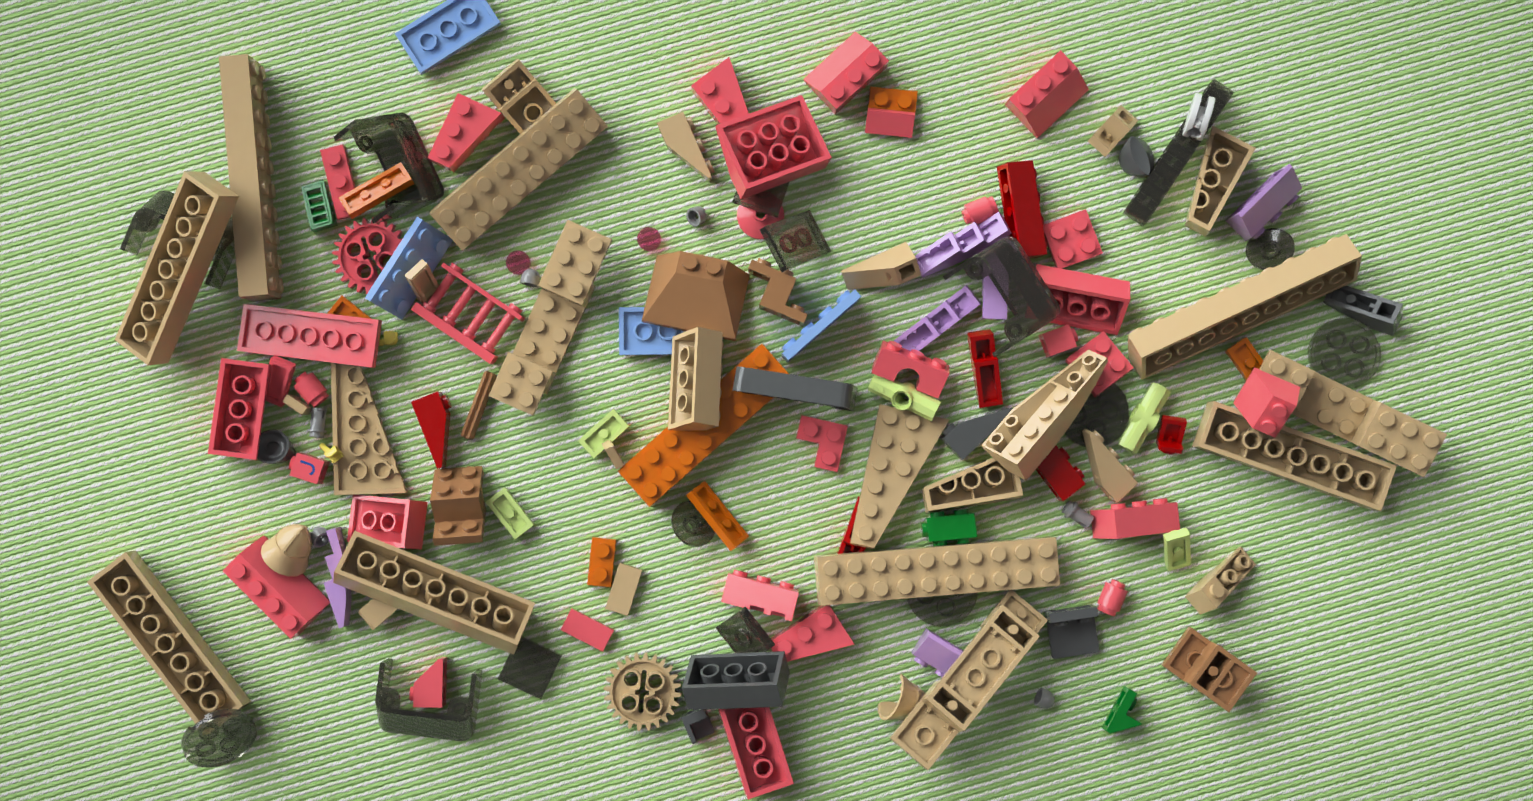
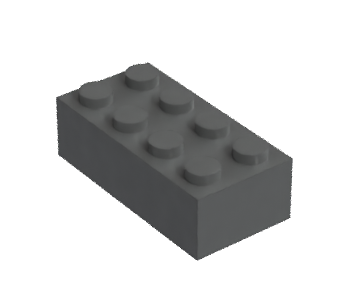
[682,651,790,710]

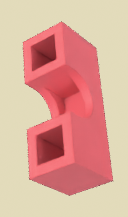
[872,341,949,399]

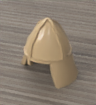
[261,524,312,577]
[878,674,925,721]

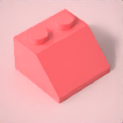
[1234,368,1300,438]

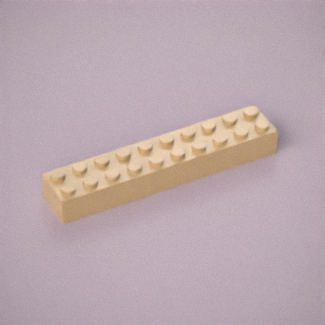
[219,54,284,301]
[1128,234,1362,380]
[814,536,1060,606]

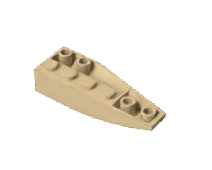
[981,349,1108,480]

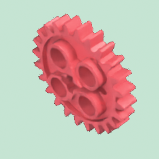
[332,217,403,294]

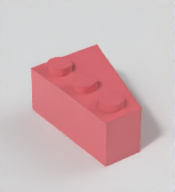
[691,57,749,124]
[428,93,505,172]
[1090,498,1180,539]
[721,569,799,621]
[767,605,855,662]

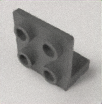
[1045,604,1099,659]

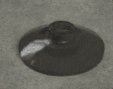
[1246,228,1295,270]
[671,501,715,547]

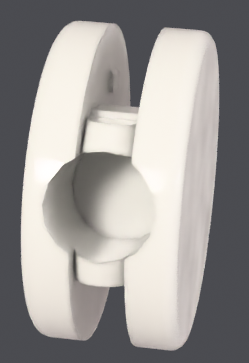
[1182,93,1215,141]

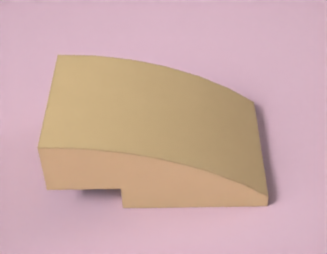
[482,59,556,134]

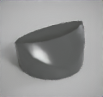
[1119,136,1154,176]
[257,430,296,464]

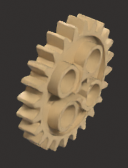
[603,652,682,731]

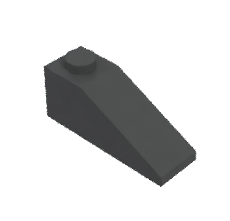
[1323,286,1403,336]
[941,407,1013,460]

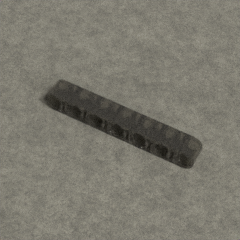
[1123,79,1234,227]

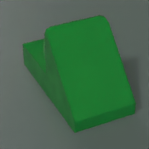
[1102,686,1142,734]

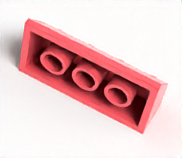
[1024,264,1131,335]
[208,358,270,460]
[223,535,330,639]
[718,707,794,800]

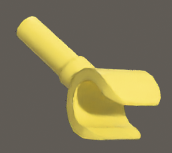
[379,331,398,346]
[319,443,344,464]

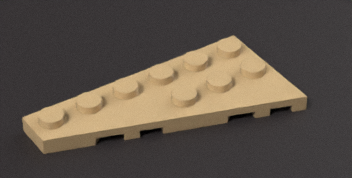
[331,363,408,495]
[850,404,949,549]

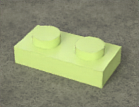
[578,409,630,459]
[486,487,535,540]
[1163,528,1191,571]

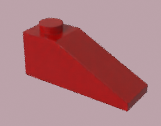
[411,391,451,469]

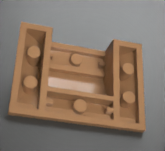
[642,251,750,341]

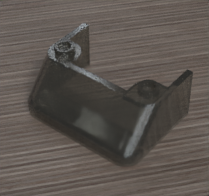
[334,113,444,224]
[120,190,235,289]
[943,236,1060,357]
[375,658,483,741]

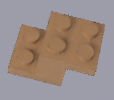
[748,258,808,327]
[430,466,486,546]
[1161,626,1257,712]

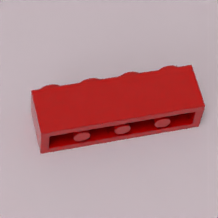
[997,160,1047,261]
[1035,445,1086,501]

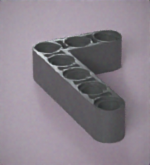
[733,366,858,411]

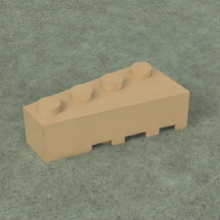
[1185,126,1256,237]
[922,458,1023,514]

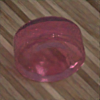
[637,227,661,252]
[506,250,531,275]

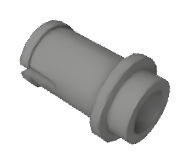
[307,408,327,438]
[1062,501,1094,529]

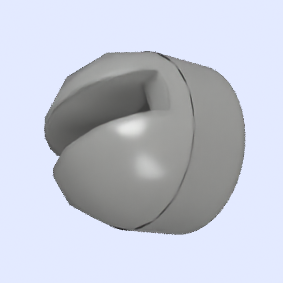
[686,206,707,227]
[520,268,540,287]
[310,526,329,547]
[1034,688,1055,709]

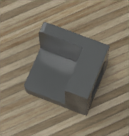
[681,709,715,744]

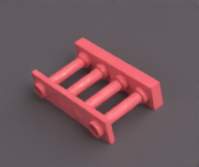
[411,262,525,365]

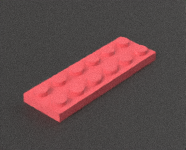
[237,304,382,368]

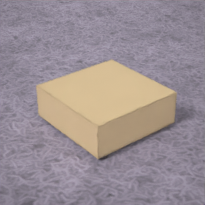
[283,394,313,415]
[602,440,624,470]

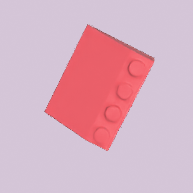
[715,95,832,199]

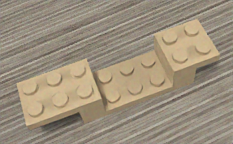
[489,220,612,416]
[1259,349,1447,477]
[889,590,1048,770]

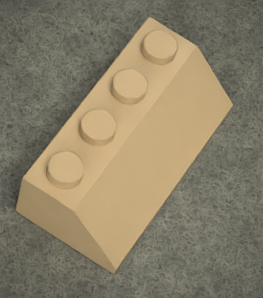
[668,327,724,431]

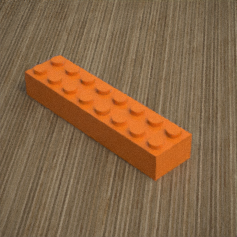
[618,344,789,507]

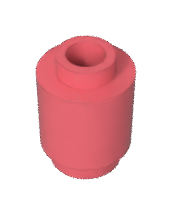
[961,196,999,225]
[294,372,329,408]
[1097,579,1128,617]

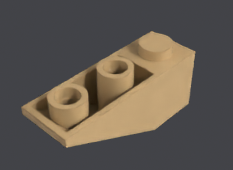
[657,112,715,182]
[841,242,921,290]
[1082,429,1138,503]
[1185,546,1256,615]

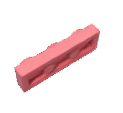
[320,144,356,220]

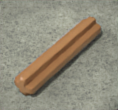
[461,371,497,440]

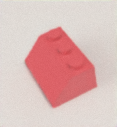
[803,32,889,114]
[1005,50,1089,138]

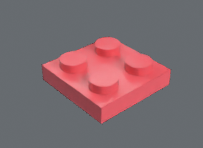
[1043,209,1103,269]
[1065,331,1134,397]

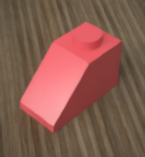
[409,657,447,708]

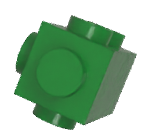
[921,509,977,546]

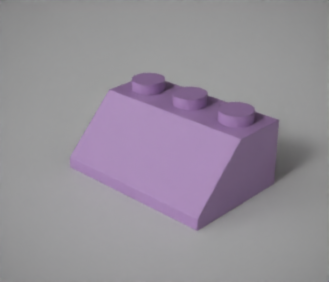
[1225,164,1302,241]
[912,628,963,677]

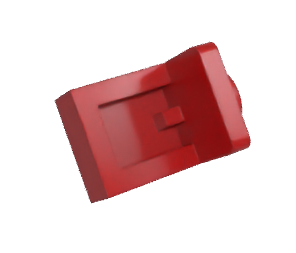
[1156,415,1187,455]

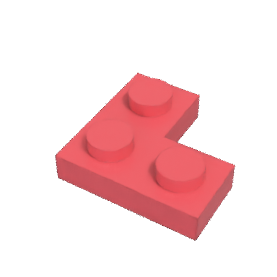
[796,415,848,472]

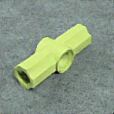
[868,374,941,421]
[1117,382,1171,454]

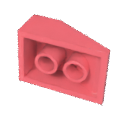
[347,495,428,550]

